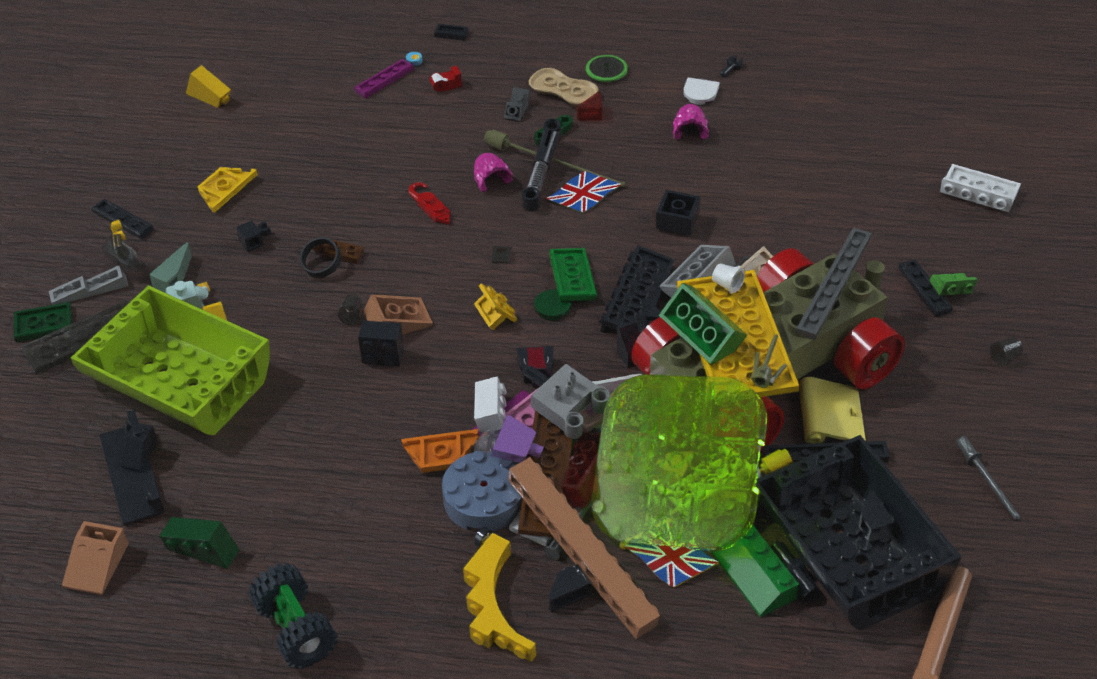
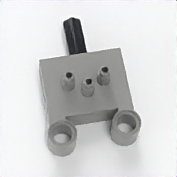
[523,364,610,439]

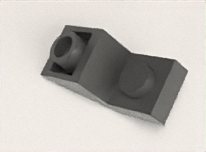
[504,87,530,121]

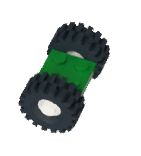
[248,563,338,669]

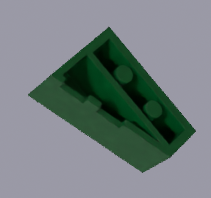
[159,517,240,569]

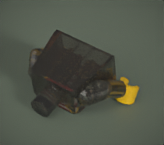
[101,220,144,272]

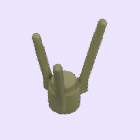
[750,334,787,388]

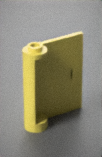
[799,377,866,444]

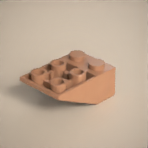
[62,521,129,595]

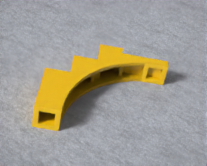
[463,533,536,662]

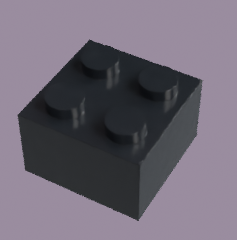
[656,190,701,235]
[358,320,404,366]

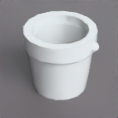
[712,263,745,294]

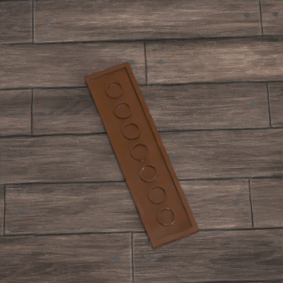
[518,410,574,538]

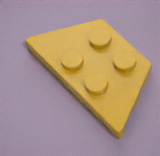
[197,167,258,213]

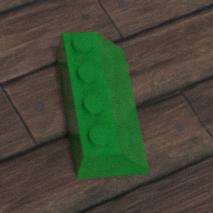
[659,283,747,364]
[713,522,799,617]

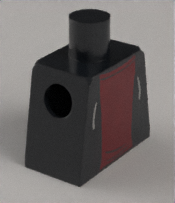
[517,346,554,389]

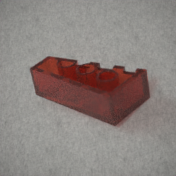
[561,432,621,507]

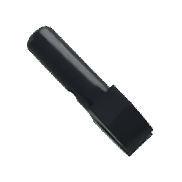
[720,56,743,77]

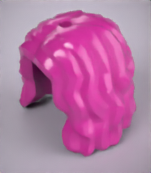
[673,104,709,140]
[474,153,513,192]

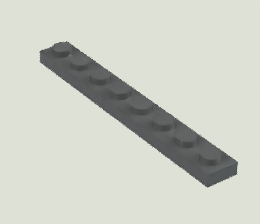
[796,227,872,340]

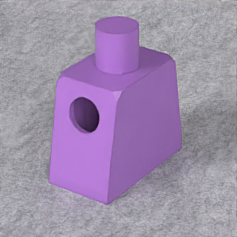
[491,414,543,463]

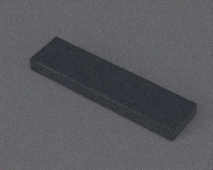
[92,199,154,240]
[898,259,953,317]

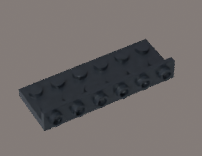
[599,245,675,334]

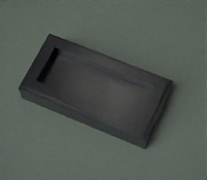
[434,24,469,41]

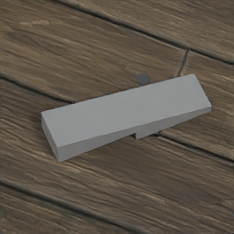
[49,265,129,305]

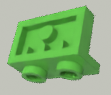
[929,273,978,295]

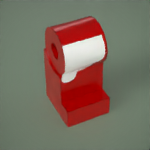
[429,65,462,92]

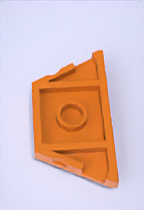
[401,429,480,473]

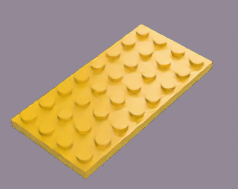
[677,270,799,404]

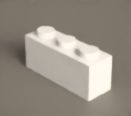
[474,376,506,434]

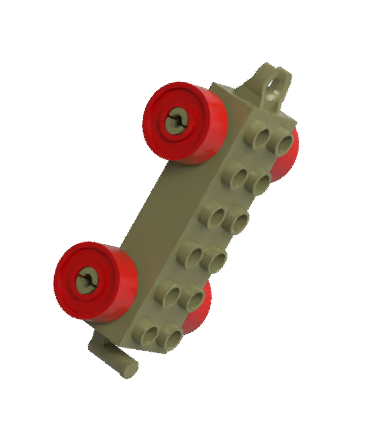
[632,248,905,462]

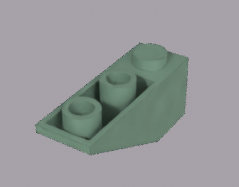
[149,242,192,293]

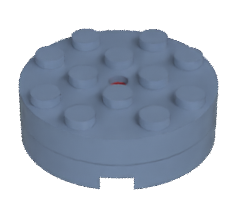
[442,451,523,531]

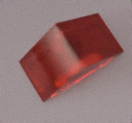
[577,91,603,121]

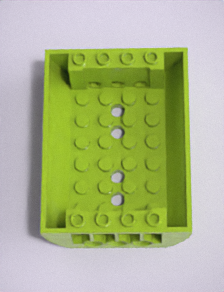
[71,285,270,435]

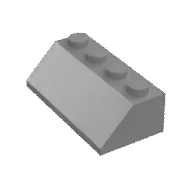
[660,245,736,298]

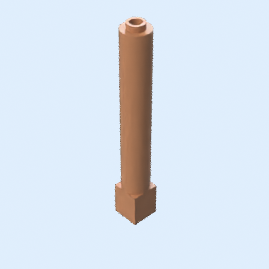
[913,566,972,679]

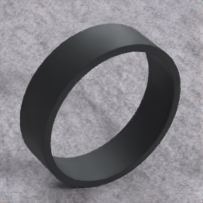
[300,237,341,278]

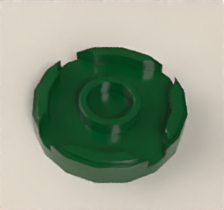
[534,289,571,320]

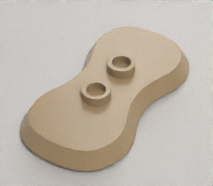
[529,68,598,106]

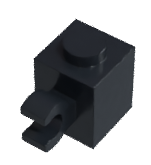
[236,221,271,252]

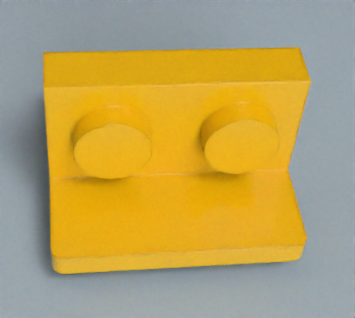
[474,283,517,330]

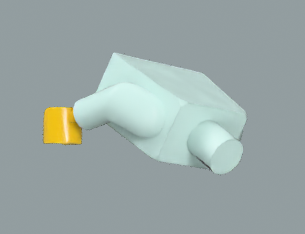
[166,281,211,310]

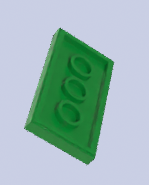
[549,248,597,301]

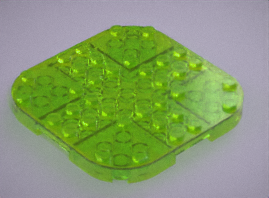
[591,375,767,551]

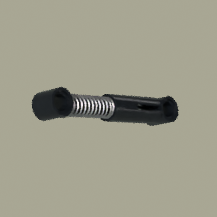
[522,118,561,211]

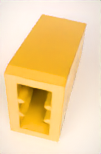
[186,65,231,108]

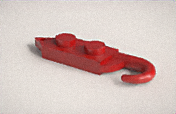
[408,182,451,225]

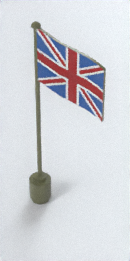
[484,130,626,214]

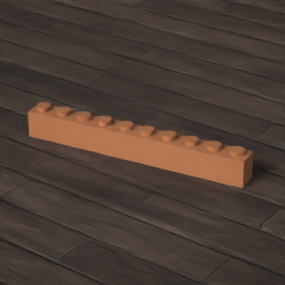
[508,458,660,639]

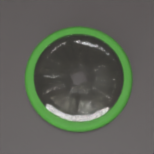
[586,55,628,82]

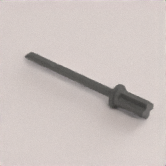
[956,436,1020,519]

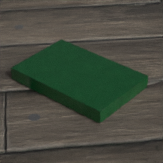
[14,302,73,342]

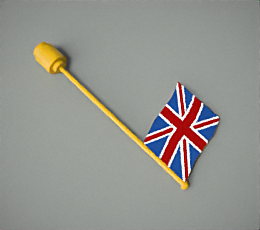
[619,449,793,588]

